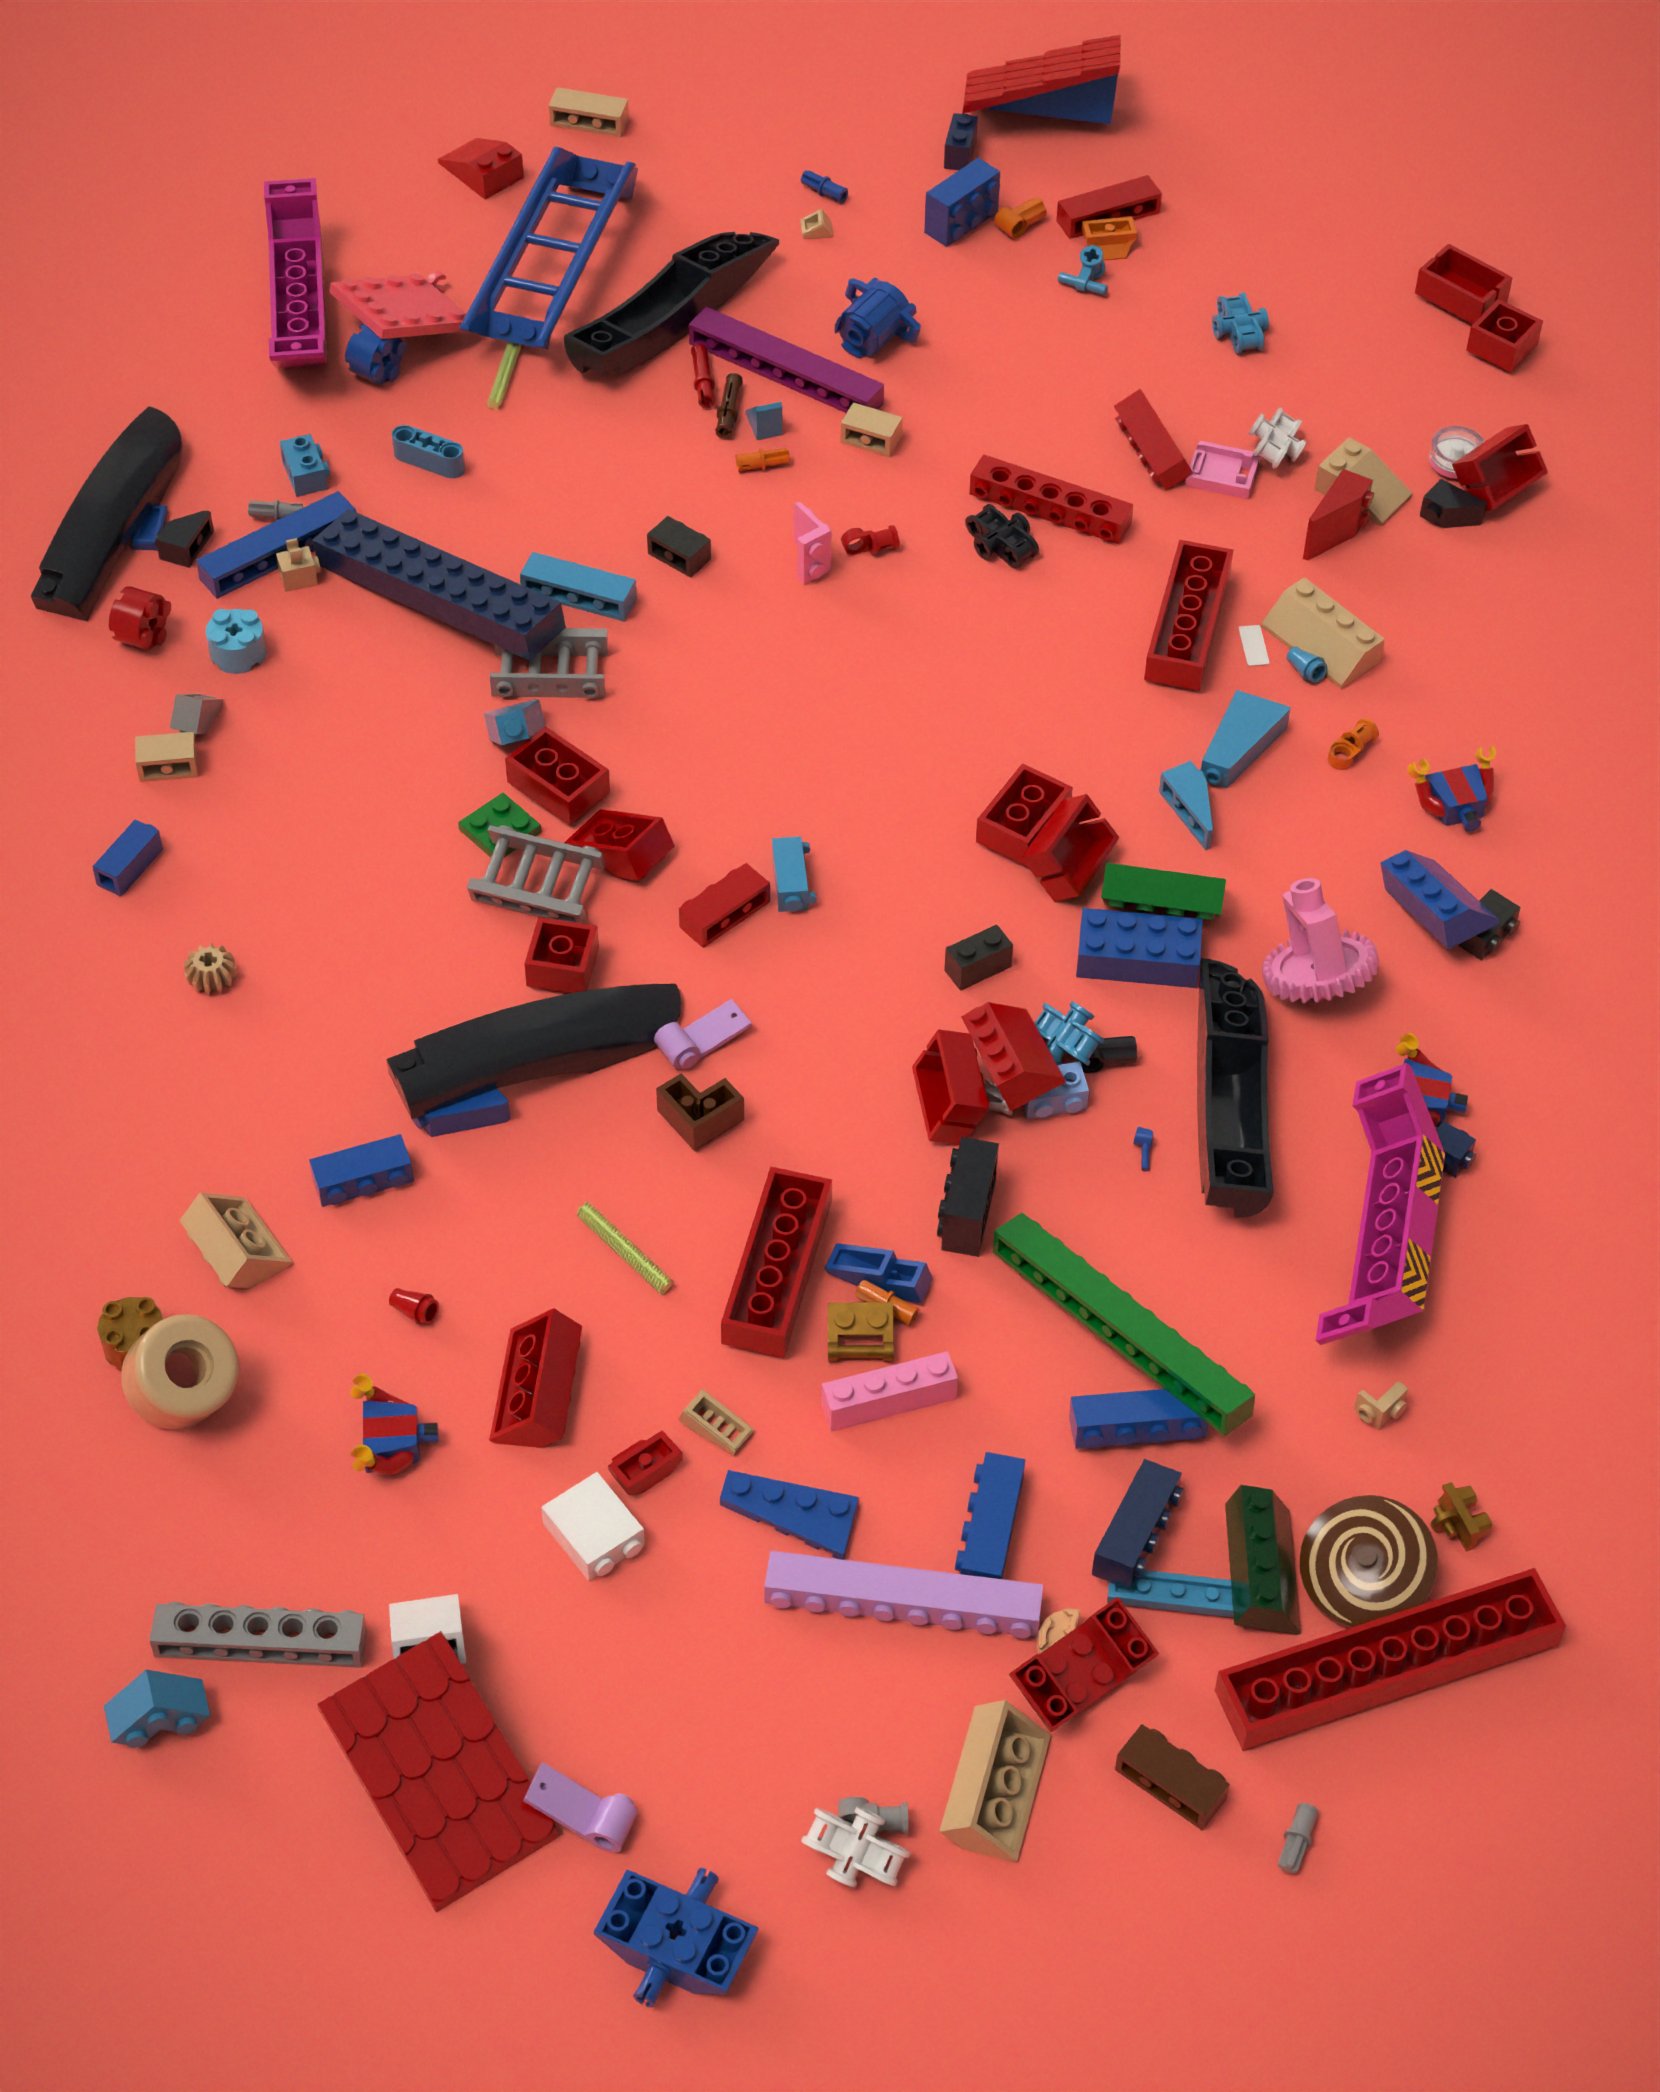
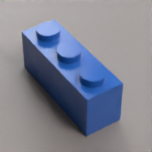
[309,1134,414,1207]

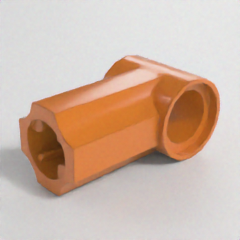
[994,196,1047,239]

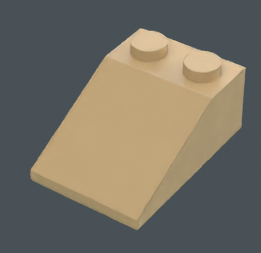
[1314,437,1413,526]

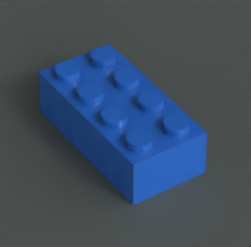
[1076,908,1203,988]

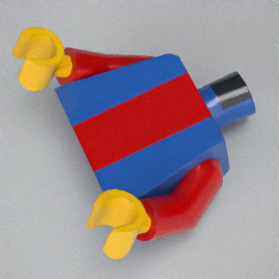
[1407,746,1496,832]
[1396,1033,1468,1127]
[350,1373,439,1476]

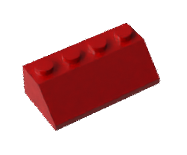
[961,1002,1066,1112]
[489,1308,582,1448]

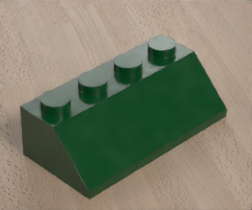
[1225,1484,1301,1635]

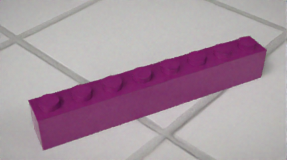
[689,307,884,413]

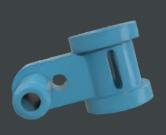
[1058,245,1108,295]

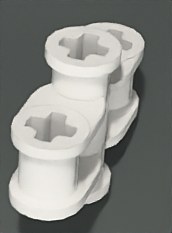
[1248,407,1306,469]
[801,1806,911,1887]

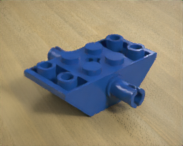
[594,1868,759,2008]

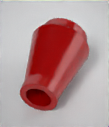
[389,1288,439,1325]

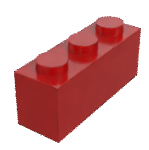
[679,863,770,948]

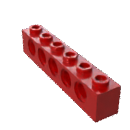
[969,454,1134,544]

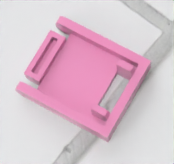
[1185,441,1260,499]

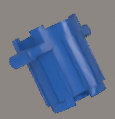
[834,277,921,358]

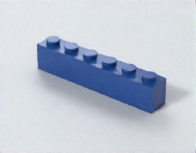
[196,491,356,599]

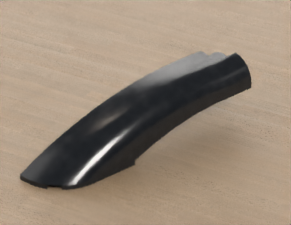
[1197,958,1274,1218]

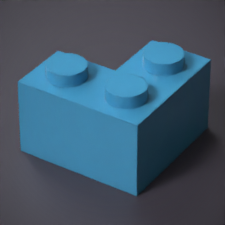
[104,1669,210,1748]

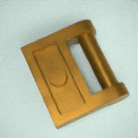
[828,1302,894,1361]

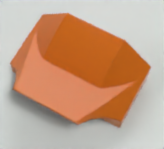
[1082,217,1137,261]

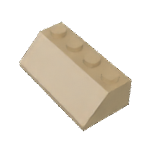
[1261,577,1385,689]
[939,1700,1051,1862]

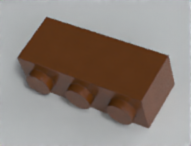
[1115,1724,1230,1831]

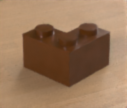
[656,1073,744,1151]

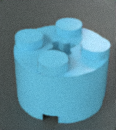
[206,609,266,674]

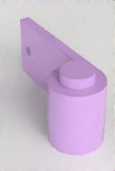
[654,999,752,1069]
[523,1762,638,1853]

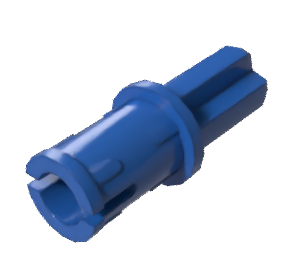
[800,171,849,203]

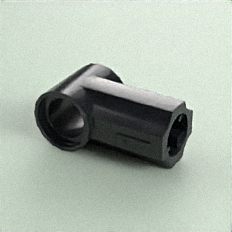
[1077,1036,1137,1073]

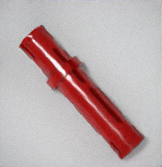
[691,344,715,408]

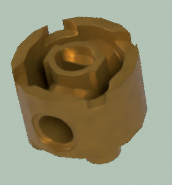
[97,1297,163,1371]

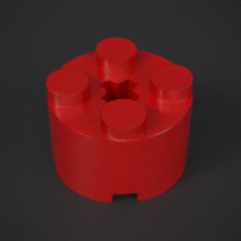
[109,586,172,650]

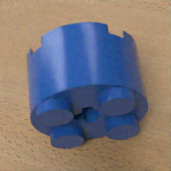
[345,324,407,384]

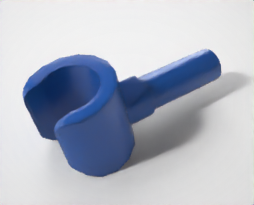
[1133,1127,1153,1171]

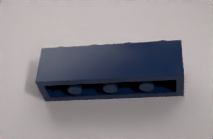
[1091,1459,1184,1590]

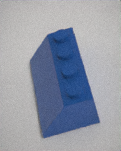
[1380,850,1500,949]

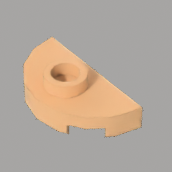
[1036,1608,1081,1654]

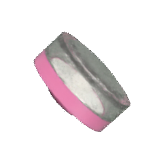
[1429,426,1484,479]

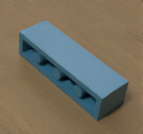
[520,552,637,622]

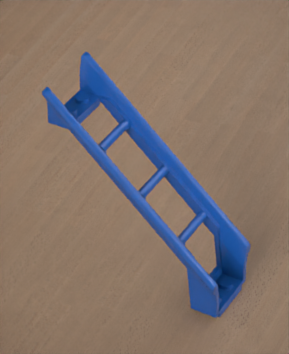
[459,146,638,350]

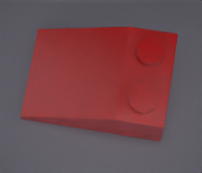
[437,138,524,199]
[1303,469,1374,561]
[564,809,675,881]

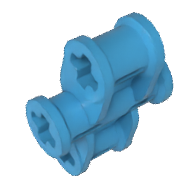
[1212,292,1269,354]
[1034,1001,1105,1066]

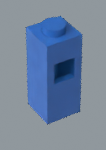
[92,819,163,897]

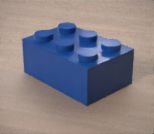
[924,158,1000,247]

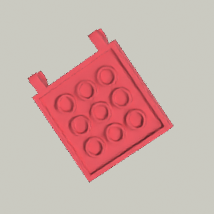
[329,271,468,339]

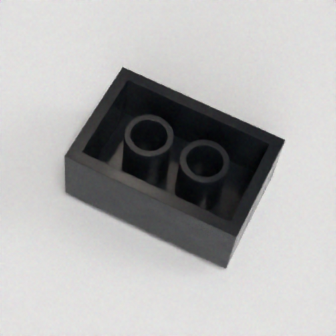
[937,1137,999,1257]

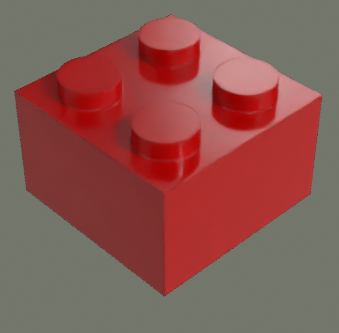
[1466,299,1543,372]
[524,917,599,993]

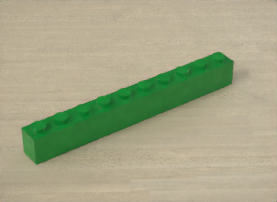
[993,1212,1255,1436]

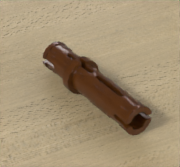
[715,373,743,439]

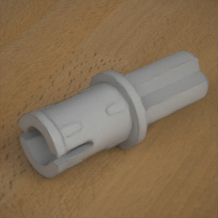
[248,499,303,521]
[1278,1803,1319,1874]

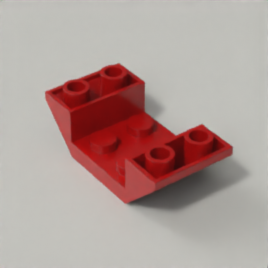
[1009,1597,1160,1733]

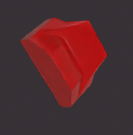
[608,1430,683,1495]

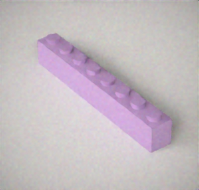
[764,1550,1043,1638]

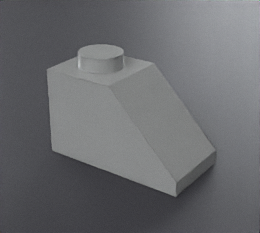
[170,693,223,738]

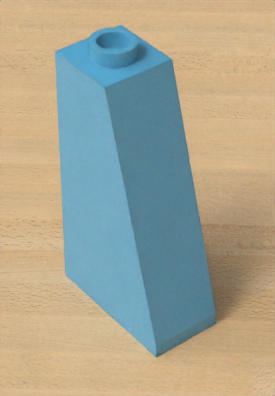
[1201,690,1291,788]

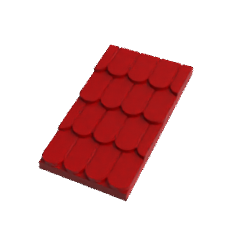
[962,35,1121,124]
[317,1631,559,1912]

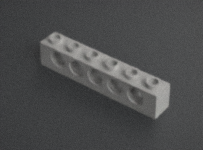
[149,1602,367,1668]

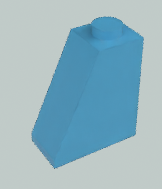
[483,699,546,745]

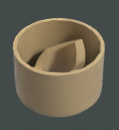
[121,1314,239,1429]

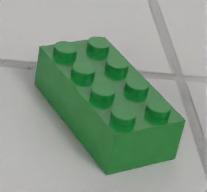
[1101,862,1226,920]

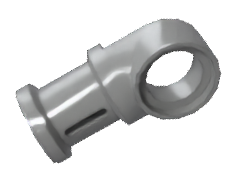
[838,1797,909,1836]

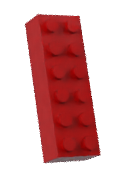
[1144,539,1234,691]
[721,1166,832,1358]

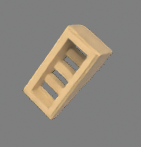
[678,1389,754,1455]

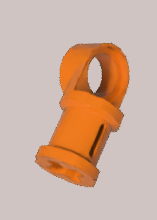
[1327,718,1379,770]

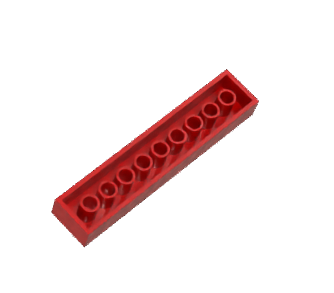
[1214,1568,1566,1751]

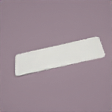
[1238,625,1270,666]

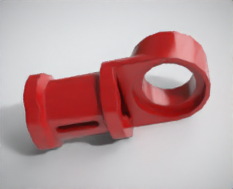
[841,525,900,555]

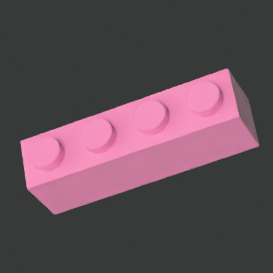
[821,1351,958,1432]

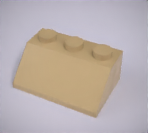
[179,1192,293,1289]

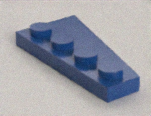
[720,1470,859,1560]

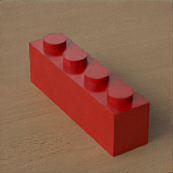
[1056,175,1162,239]
[1114,388,1193,491]

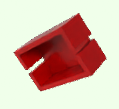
[1415,243,1513,324]
[1452,424,1548,511]
[1021,794,1120,902]
[912,1029,989,1145]

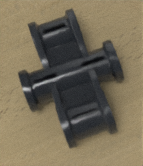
[965,504,1039,568]

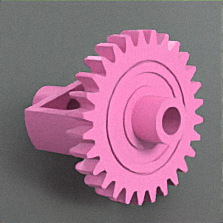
[1262,878,1379,1003]

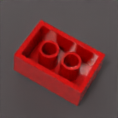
[505,726,610,826]
[976,763,1073,866]

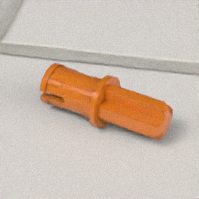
[735,448,790,472]
[855,1280,919,1326]

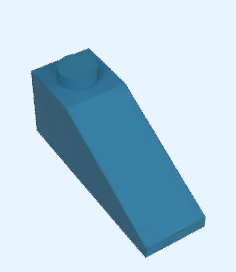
[1159,760,1213,850]

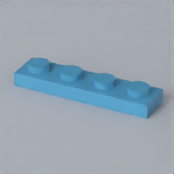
[1107,1570,1234,1618]

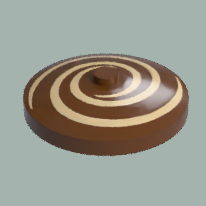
[1300,1495,1438,1629]

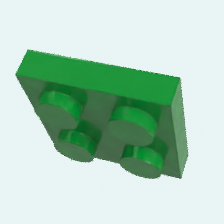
[458,792,541,857]

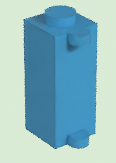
[772,836,817,912]

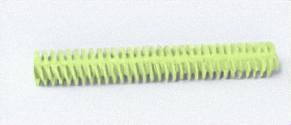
[487,342,522,410]
[577,1201,673,1295]

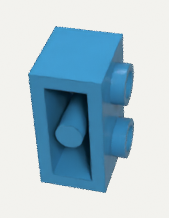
[279,434,330,497]

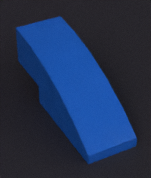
[825,1243,933,1304]

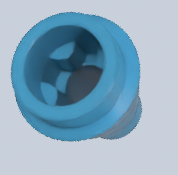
[1287,646,1327,683]

